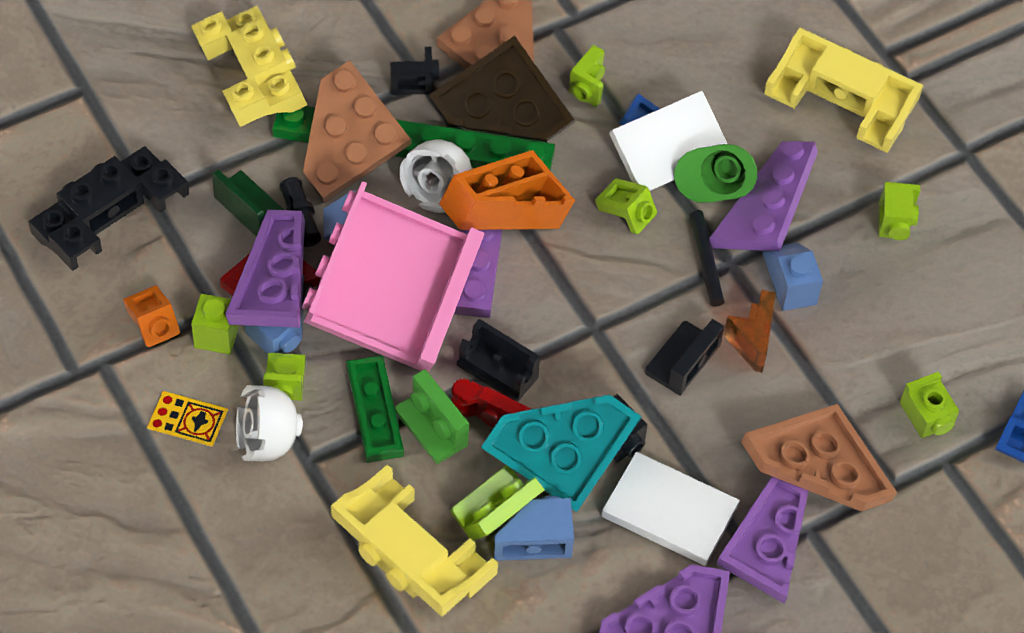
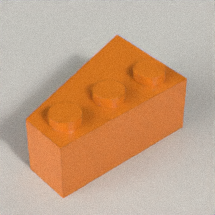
[439,150,576,230]

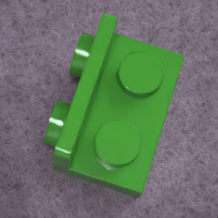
[395,369,469,464]

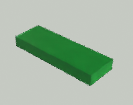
[346,355,404,463]

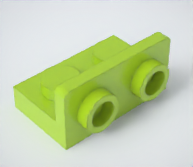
[450,465,544,540]

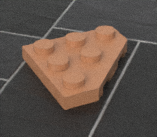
[437,0,534,69]
[303,60,411,203]
[741,404,897,512]

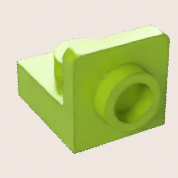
[568,45,605,107]
[595,178,657,234]
[263,353,306,401]

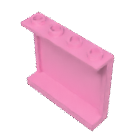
[301,181,485,372]

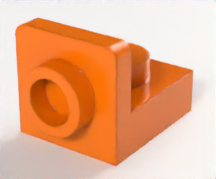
[123,285,180,347]

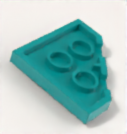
[481,394,642,512]

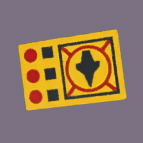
[147,391,228,447]

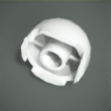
[400,140,472,213]
[236,385,303,462]

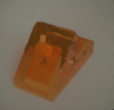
[724,290,776,373]

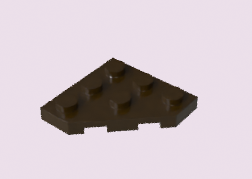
[429,36,575,142]

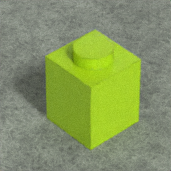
[191,293,240,355]

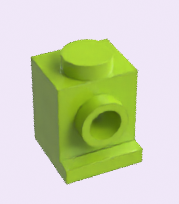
[879,182,920,240]
[900,371,959,438]

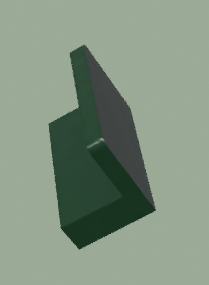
[212,169,284,237]

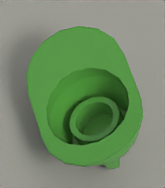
[674,144,757,203]

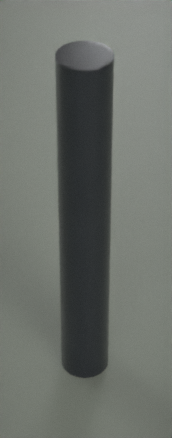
[689,210,724,307]

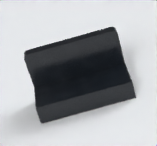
[645,319,725,396]

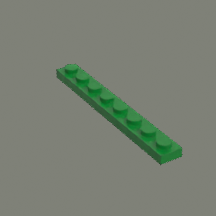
[272,106,555,171]

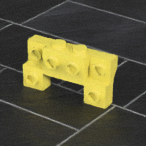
[191,6,307,127]
[764,28,923,153]
[331,464,498,617]

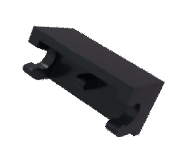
[456,319,540,402]

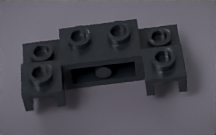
[28,146,189,271]

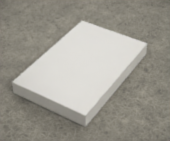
[609,91,727,191]
[601,452,740,566]

